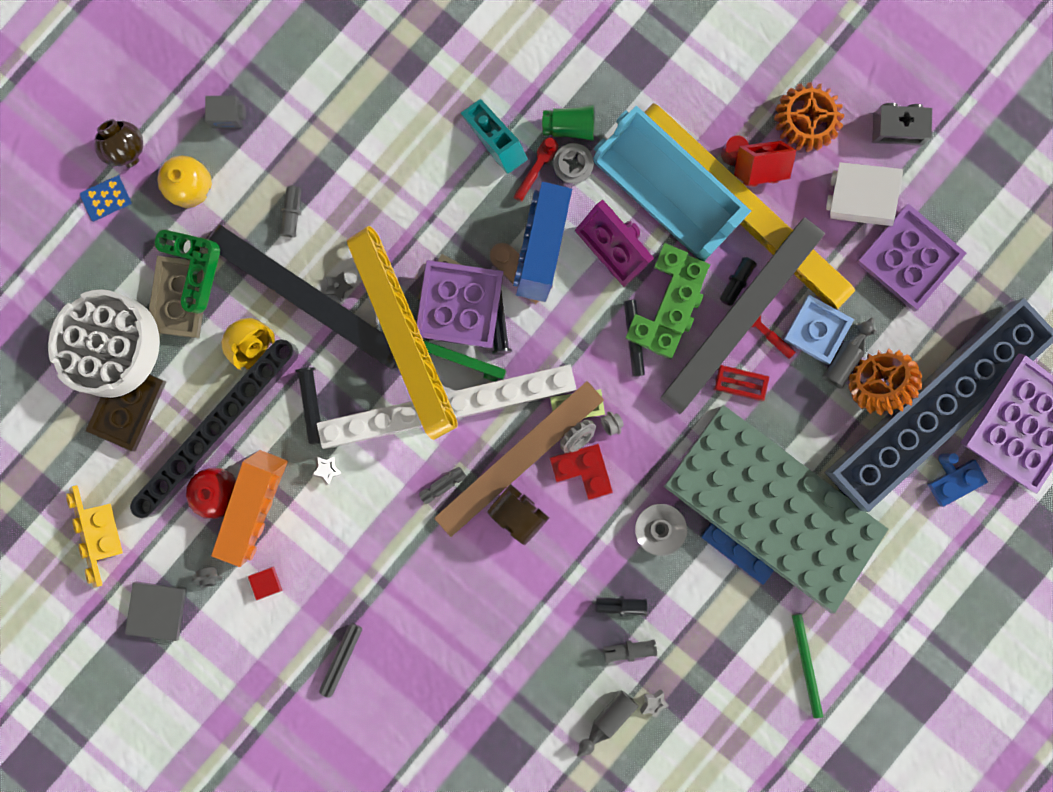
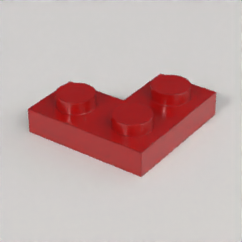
[550,443,613,500]

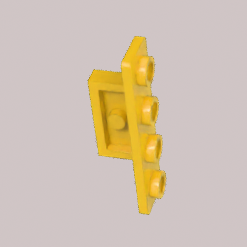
[66,485,123,588]

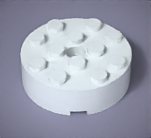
[48,290,160,398]

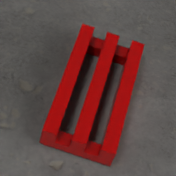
[713,365,770,402]

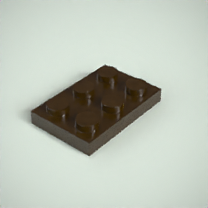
[85,374,167,452]

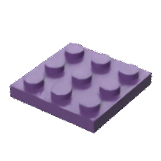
[856,203,967,312]
[417,260,504,349]

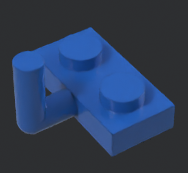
[928,453,988,507]

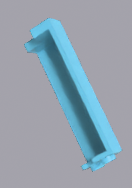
[593,105,751,261]

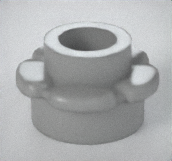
[601,411,624,436]

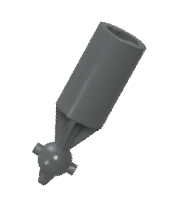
[822,317,877,389]
[576,690,639,758]

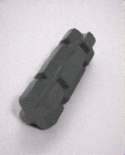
[419,467,466,504]

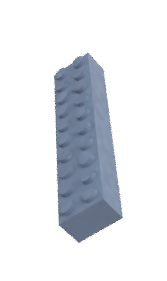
[824,298,1053,512]

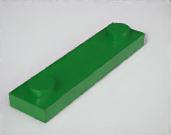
[423,340,507,382]

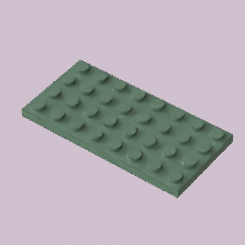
[663,405,889,613]

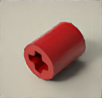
[721,135,749,165]

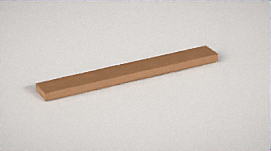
[434,381,604,537]

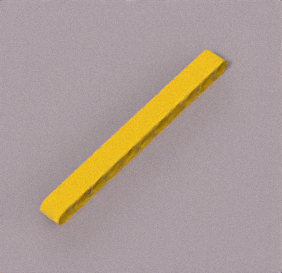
[644,103,855,310]

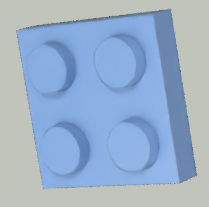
[783,295,854,365]

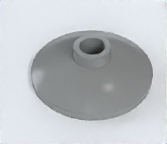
[635,504,687,556]

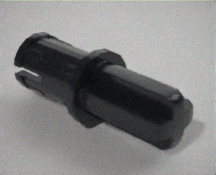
[720,257,757,306]
[595,596,647,617]

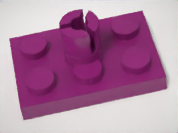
[574,200,654,287]

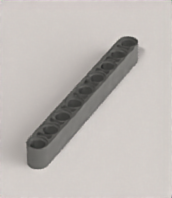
[660,217,825,414]

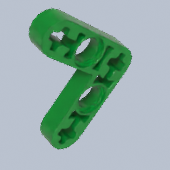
[154,230,220,314]

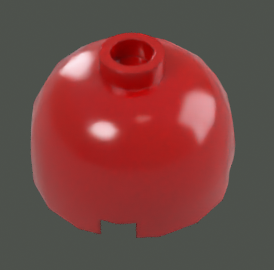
[186,468,236,519]

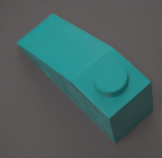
[461,98,528,174]

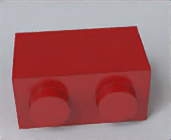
[734,141,797,187]

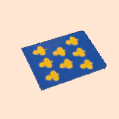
[80,175,132,222]

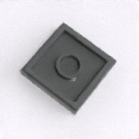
[125,582,187,641]

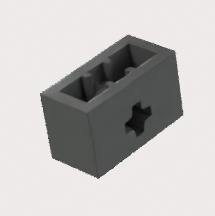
[872,103,932,145]

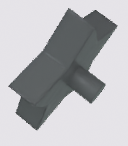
[325,272,354,301]

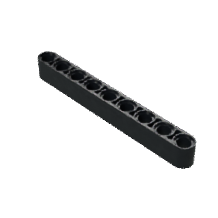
[208,224,396,370]
[130,339,299,518]

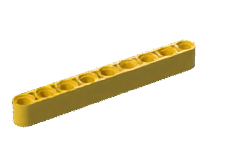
[347,226,458,440]

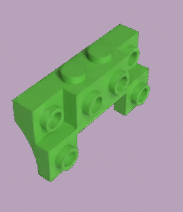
[625,243,710,360]

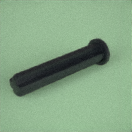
[492,290,512,355]
[295,367,321,444]

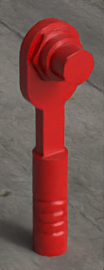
[513,138,558,202]
[751,315,796,359]

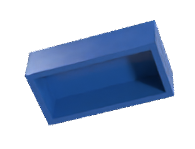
[513,182,572,302]

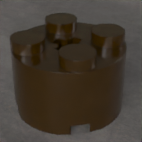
[487,484,550,545]

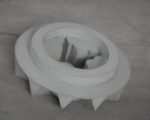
[553,143,594,184]
[560,419,596,453]

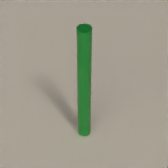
[792,613,824,719]

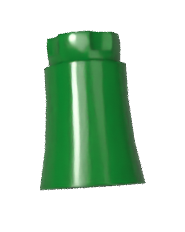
[542,104,595,141]

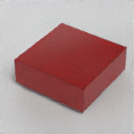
[248,566,283,601]

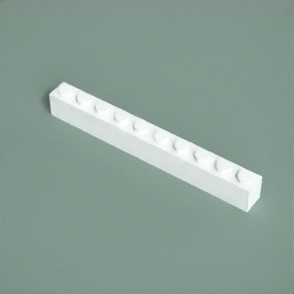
[317,364,577,449]

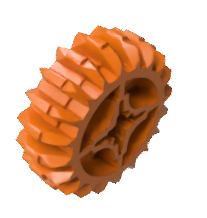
[774,82,845,152]
[849,349,922,416]

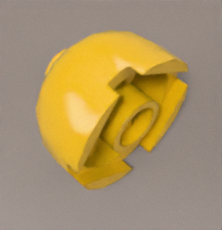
[157,155,212,208]
[221,318,275,370]

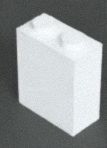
[826,162,904,226]

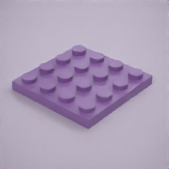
[960,354,1053,494]

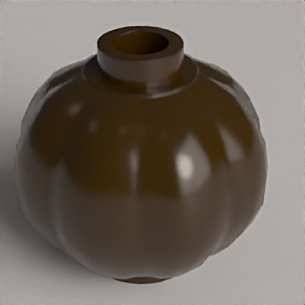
[94,119,144,168]

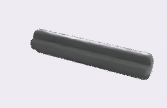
[319,623,362,698]

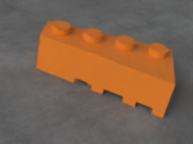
[211,450,288,567]

